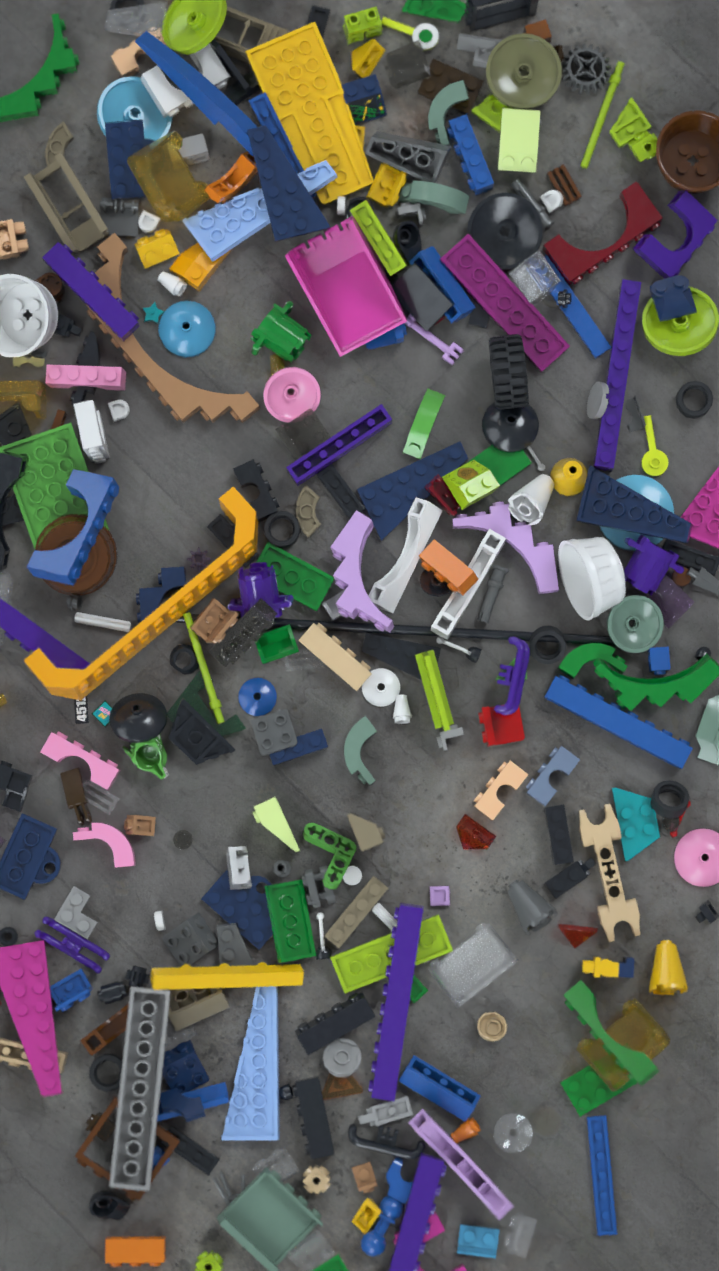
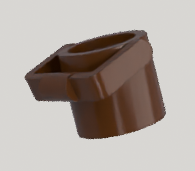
[33,272,65,304]

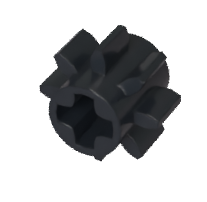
[125,965,150,987]

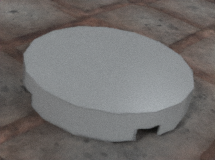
[587,381,609,420]
[323,1038,362,1078]

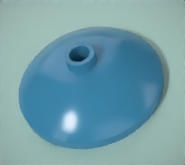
[159,301,216,357]

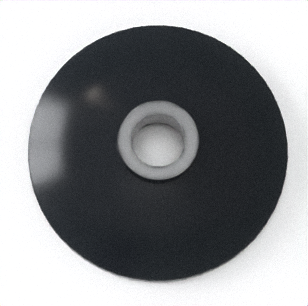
[420,570,452,597]

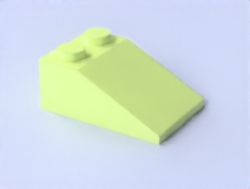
[498,108,540,172]
[252,797,300,852]

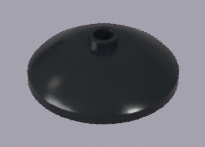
[482,402,539,453]
[109,693,167,743]

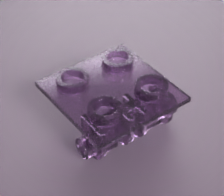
[647,576,695,629]

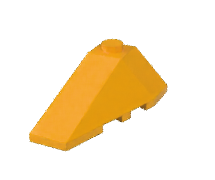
[169,242,232,292]

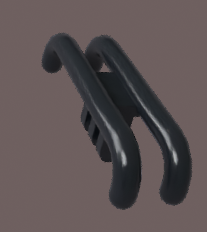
[348,1124,425,1159]

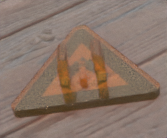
[322,1073,363,1099]

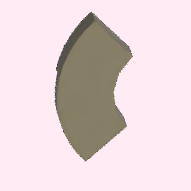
[45,122,74,167]
[296,485,321,538]

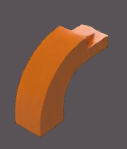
[204,151,257,204]

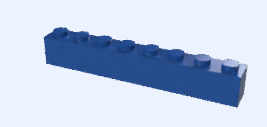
[544,675,693,769]

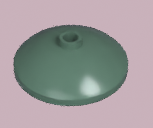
[607,595,664,653]

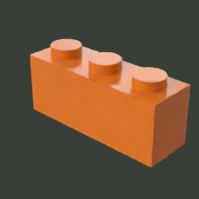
[419,539,478,596]
[105,1236,166,1267]

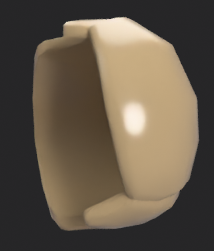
[477,1012,507,1042]

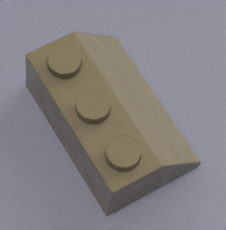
[347,813,386,852]
[165,988,230,1031]

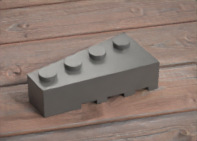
[365,132,452,183]

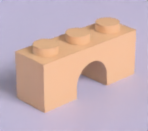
[111,29,172,78]
[474,760,529,821]

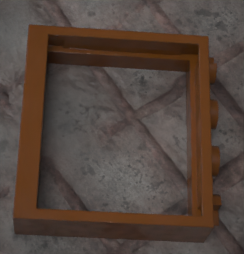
[75,1096,180,1201]

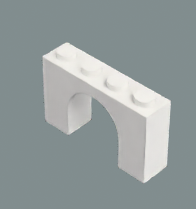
[140,43,230,118]
[74,400,110,463]

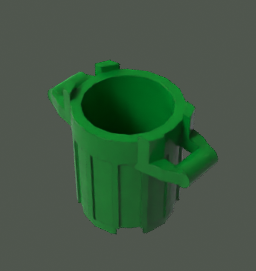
[250,301,312,363]

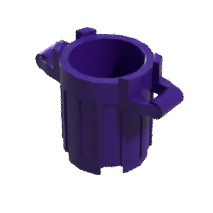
[624,534,684,596]
[228,562,294,620]

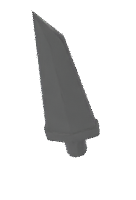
[687,567,719,595]

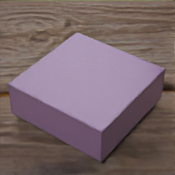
[430,886,450,906]

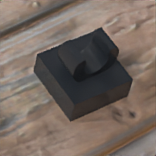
[695,900,719,924]

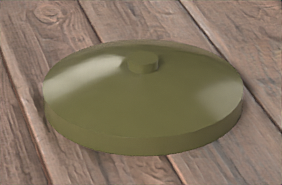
[486,33,562,110]

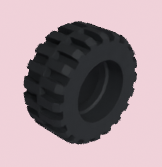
[489,334,529,410]

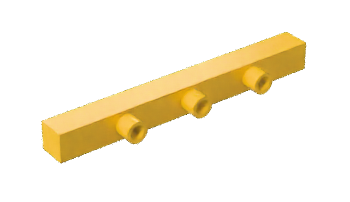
[150,962,304,990]

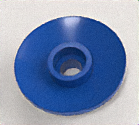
[238,678,277,716]

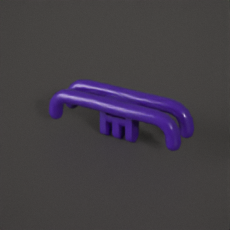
[494,636,530,715]
[34,917,110,974]

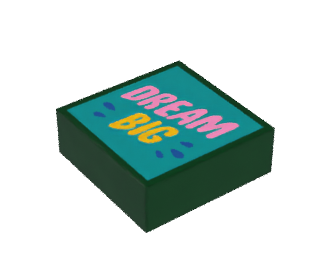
[91,700,113,728]

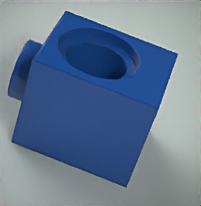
[648,647,671,675]

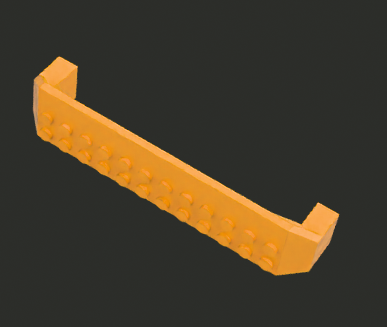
[24,486,258,700]

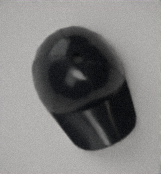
[393,221,422,262]
[89,1190,130,1219]

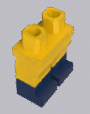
[582,957,634,978]

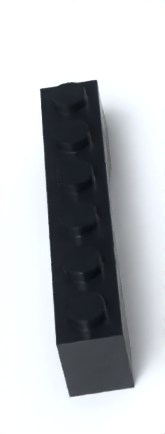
[0,452,28,570]

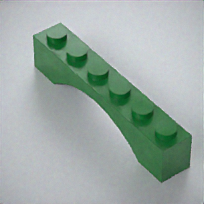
[564,980,659,1087]

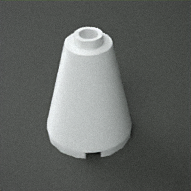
[508,474,554,525]

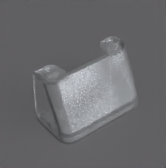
[428,922,519,1008]

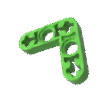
[303,823,356,890]

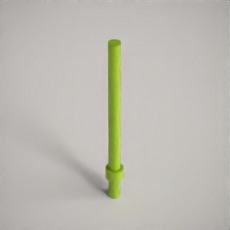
[580,61,625,169]
[183,612,225,724]

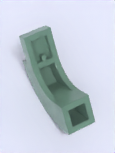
[428,80,469,145]
[399,181,469,214]
[344,716,377,786]

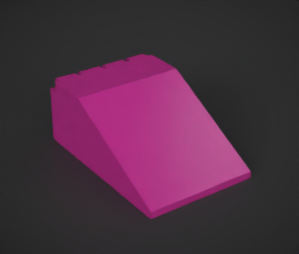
[285,216,407,357]

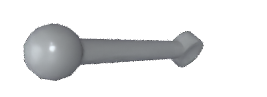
[527,446,545,472]

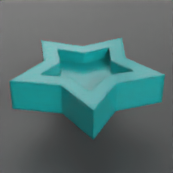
[143,302,164,324]

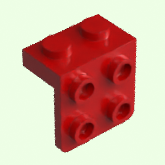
[478,706,525,747]

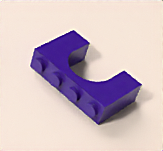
[633,190,718,279]

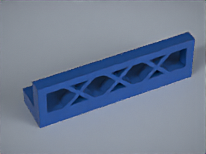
[157,1082,230,1121]

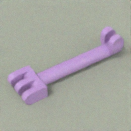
[404,314,464,365]

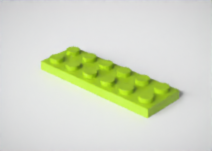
[330,914,453,993]

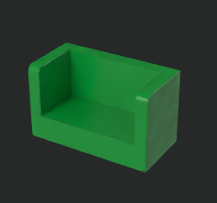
[254,624,299,664]

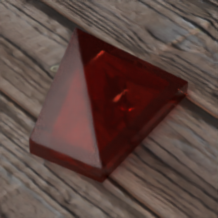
[456,814,496,849]
[557,924,598,949]

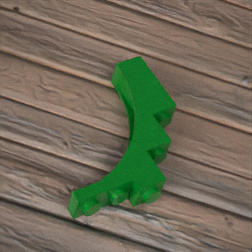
[0,13,80,122]
[593,653,719,711]

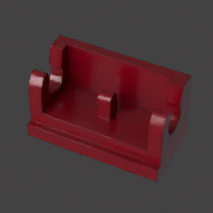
[424,474,460,516]

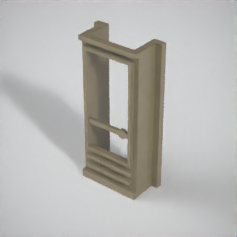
[214,6,289,64]
[24,152,110,254]

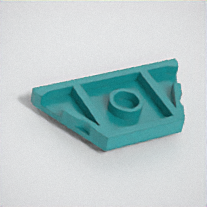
[611,787,660,861]

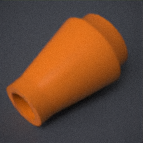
[451,1117,481,1144]

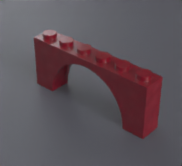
[542,181,663,285]

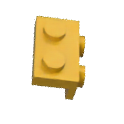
[367,163,407,207]
[134,229,180,269]

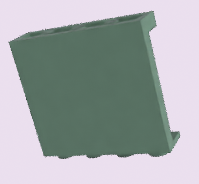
[216,1167,324,1271]

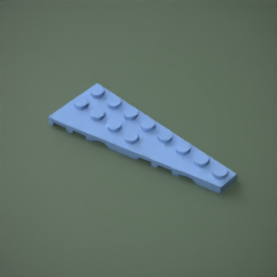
[182,161,337,262]
[221,986,279,1140]

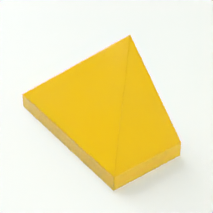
[351,39,386,78]
[351,1198,382,1234]

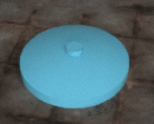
[97,77,172,143]
[599,475,674,551]

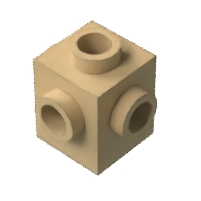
[303,1164,331,1195]

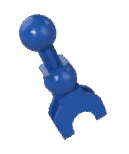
[361,1156,413,1257]

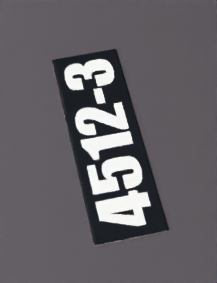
[74,696,89,724]

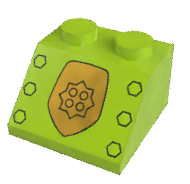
[442,460,500,510]

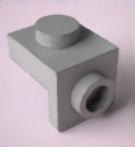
[397,202,426,226]
[436,725,464,752]

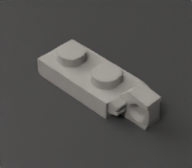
[358,1095,413,1126]

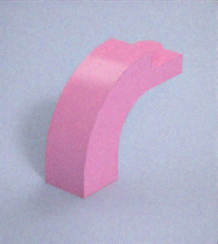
[73,823,136,868]

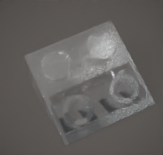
[509,250,561,304]

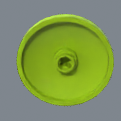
[162,0,227,55]
[642,287,719,356]

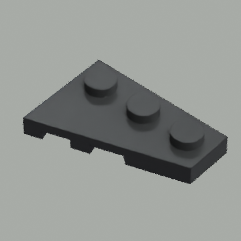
[216,923,254,966]

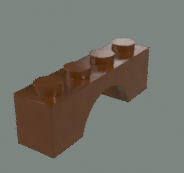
[80,1003,129,1056]

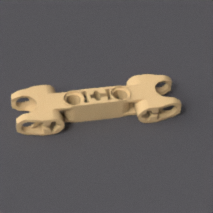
[578,804,640,942]

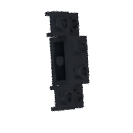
[0,760,33,812]

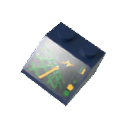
[341,74,387,126]

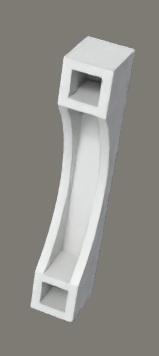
[368,498,443,613]
[431,529,506,640]

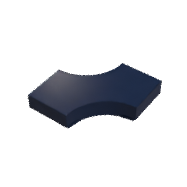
[160,1088,206,1122]

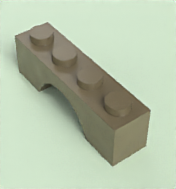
[324,876,388,948]

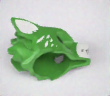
[122,734,169,779]

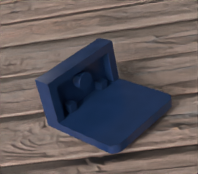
[162,1040,209,1094]

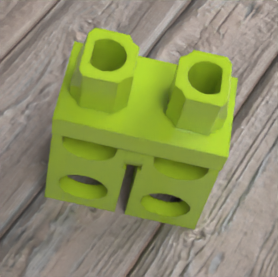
[343,6,382,45]

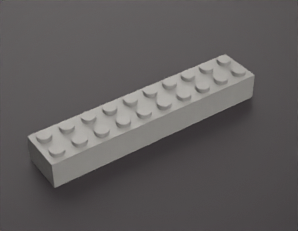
[109,986,171,1191]

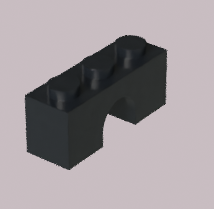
[233,459,280,522]
[544,804,574,865]

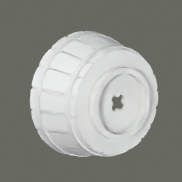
[0,274,58,357]
[558,537,626,621]

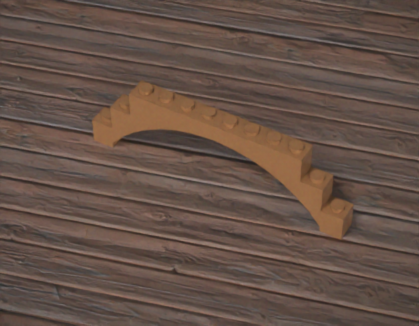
[86,233,260,423]

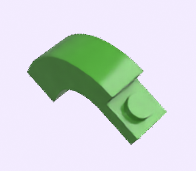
[403,389,445,459]

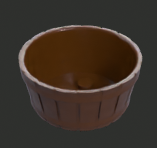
[656,110,719,194]
[35,514,117,596]

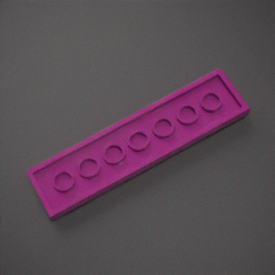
[440,234,570,372]

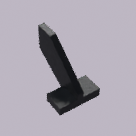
[210,39,260,106]

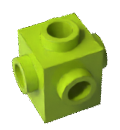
[627,131,657,162]
[195,1250,224,1271]

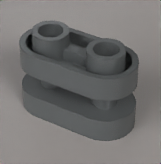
[301,865,336,908]

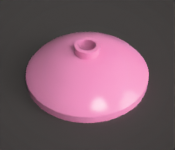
[263,367,321,423]
[674,829,719,887]

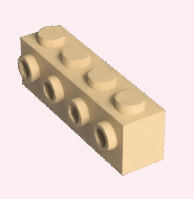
[298,623,372,691]
[0,1038,68,1073]

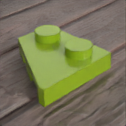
[609,98,652,149]

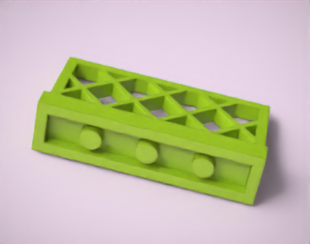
[350,200,407,276]
[415,650,454,731]

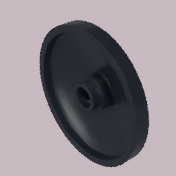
[467,193,544,269]

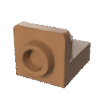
[124,815,156,836]
[352,1161,377,1193]

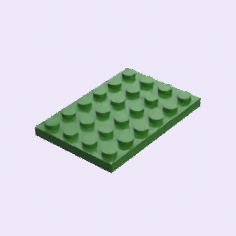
[0,423,110,549]

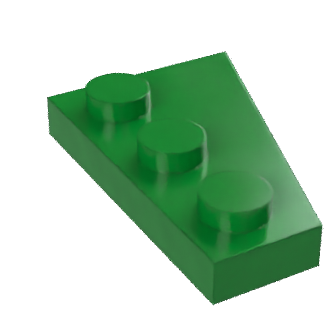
[401,0,466,23]

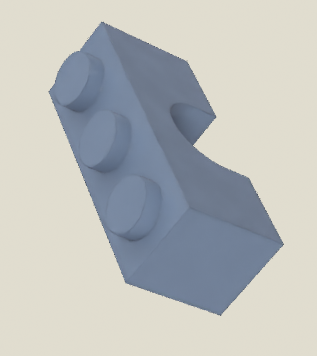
[526,746,580,807]

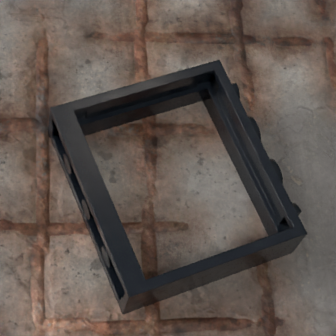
[464,0,539,32]

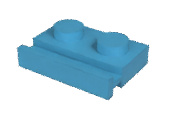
[457,1224,499,1258]

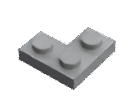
[54,886,98,939]

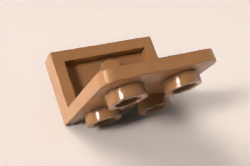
[190,598,238,644]

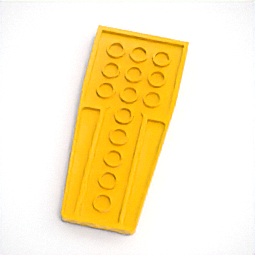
[245,22,373,205]

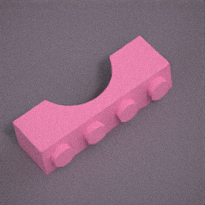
[45,365,126,390]
[41,731,121,790]

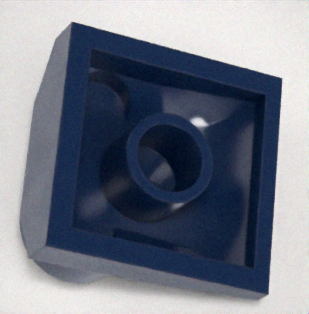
[649,275,697,322]

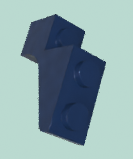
[136,567,186,624]

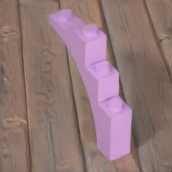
[452,502,559,594]
[331,510,394,633]
[409,1109,513,1220]

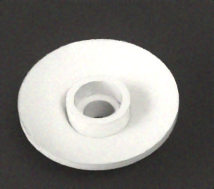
[362,668,400,707]

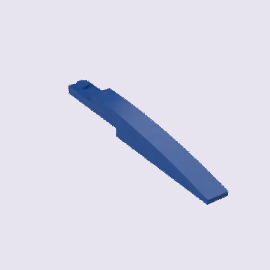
[135,31,257,157]

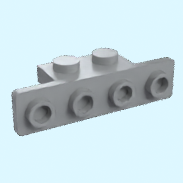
[457,34,502,68]

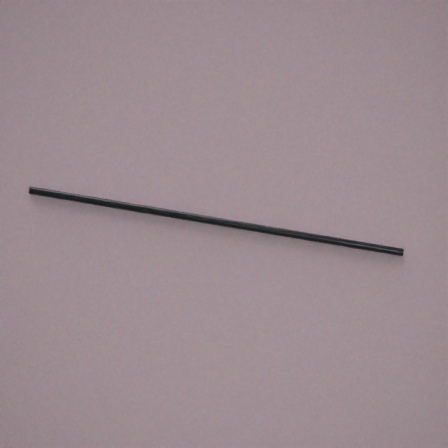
[175,614,616,646]

